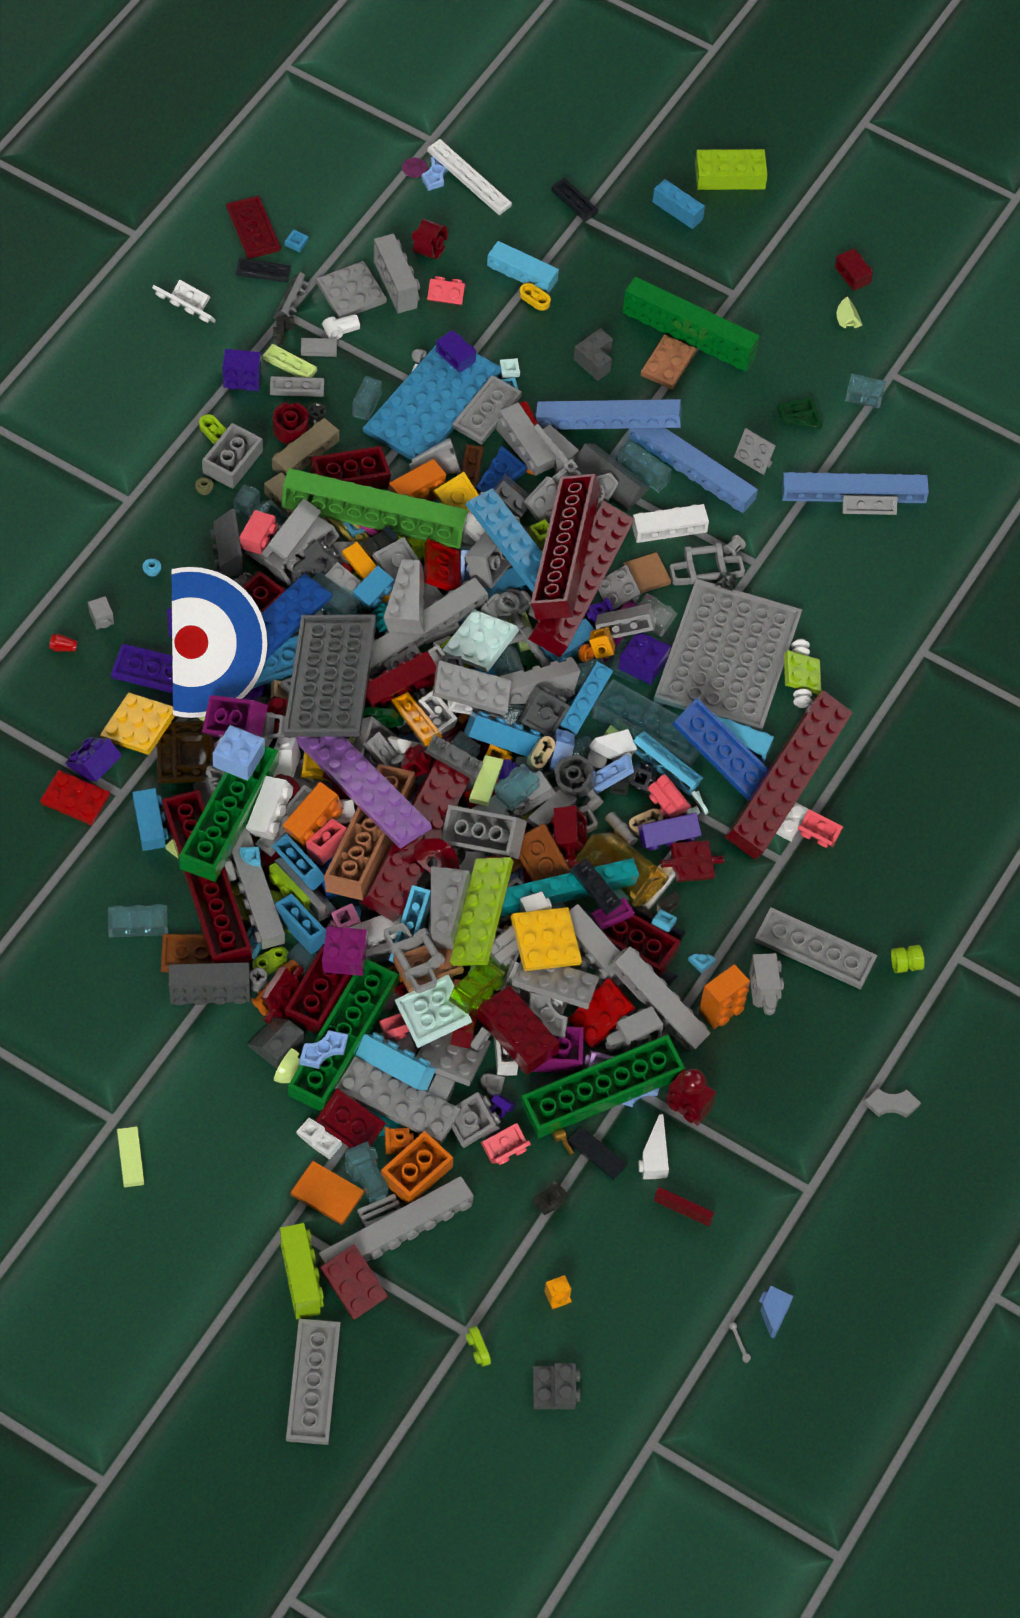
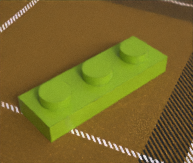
[269,863,310,912]

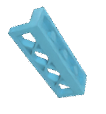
[633,731,703,796]

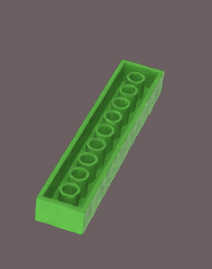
[282,468,468,549]

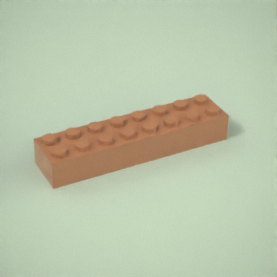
[324,764,416,900]

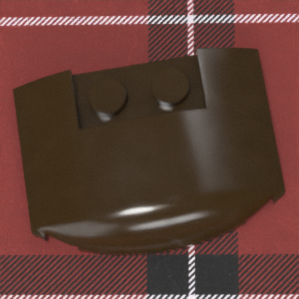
[157,721,215,784]

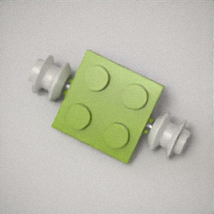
[784,639,821,708]

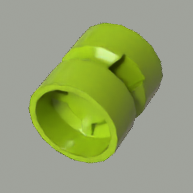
[891,945,924,973]

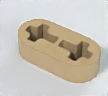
[527,736,555,770]
[629,809,663,836]

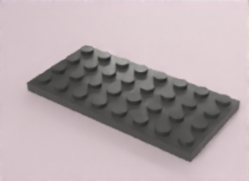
[283,615,377,737]

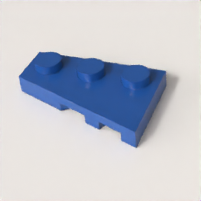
[476,446,527,493]

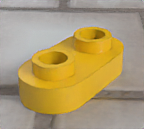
[519,283,551,310]

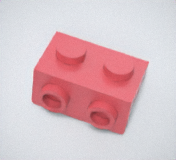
[427,276,466,305]
[797,809,843,848]
[379,1013,410,1040]
[481,1123,531,1165]

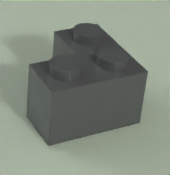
[574,328,613,381]

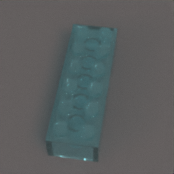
[592,679,701,768]

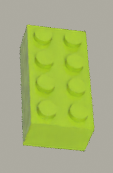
[695,149,767,190]
[280,1223,324,1320]

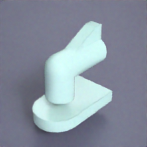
[684,791,709,815]

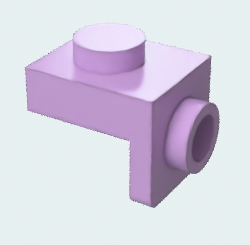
[583,1050,614,1069]

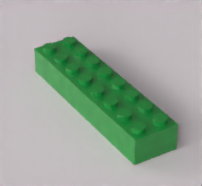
[623,277,760,371]
[179,746,279,882]
[288,959,399,1112]
[521,1035,685,1139]

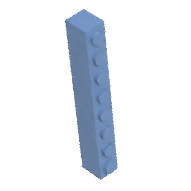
[536,399,682,430]
[628,428,758,513]
[781,472,929,503]

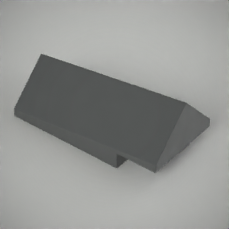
[574,443,650,511]

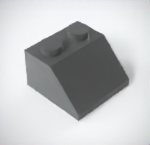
[494,474,529,518]
[248,1017,304,1069]

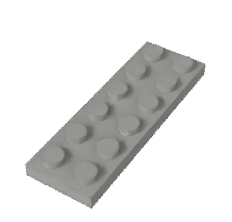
[754,908,877,990]
[335,1057,461,1144]
[286,1319,341,1445]

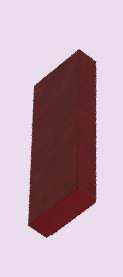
[654,1187,714,1227]

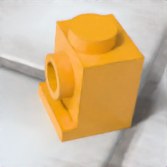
[544,1275,572,1309]

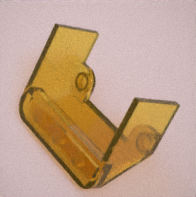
[575,833,669,906]

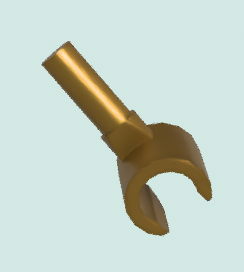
[553,1129,574,1155]

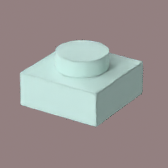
[500,358,520,378]

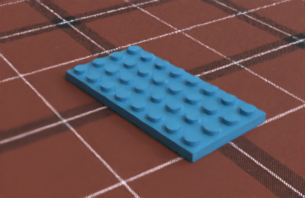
[363,345,501,460]

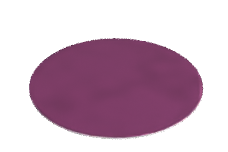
[402,158,428,178]

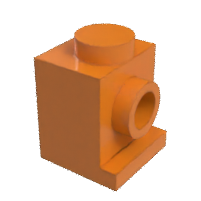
[385,1127,414,1154]

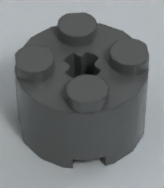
[555,754,597,797]

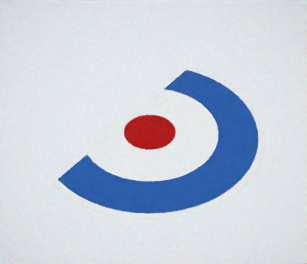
[172,567,267,718]

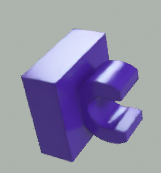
[490,1094,516,1118]

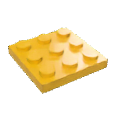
[100,692,175,755]
[511,907,582,971]

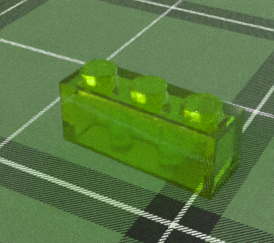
[448,961,505,1014]

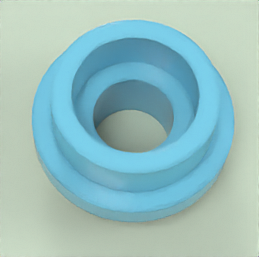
[143,559,161,576]

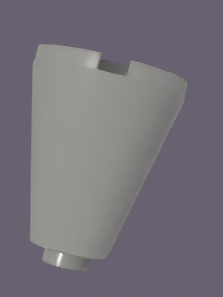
[409,438,461,474]

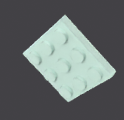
[442,609,519,672]
[395,974,472,1048]

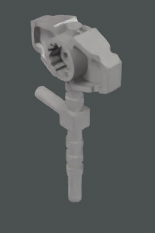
[533,424,619,511]
[480,589,550,667]

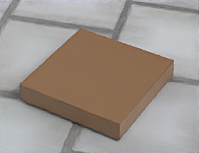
[623,552,671,594]

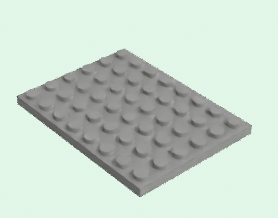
[654,579,802,732]

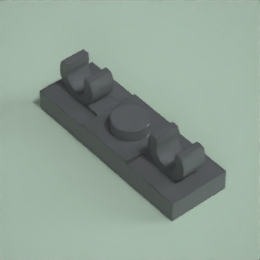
[273,272,309,322]
[425,735,484,781]

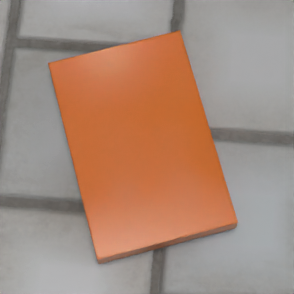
[290,1161,364,1225]

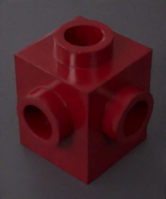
[401,744,432,778]

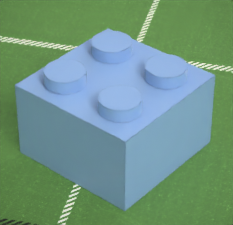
[213,725,265,781]

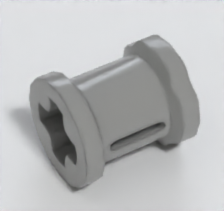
[722,535,746,556]
[250,968,267,993]

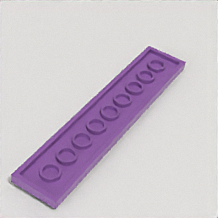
[291,737,432,849]

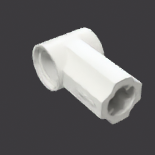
[322,314,360,340]

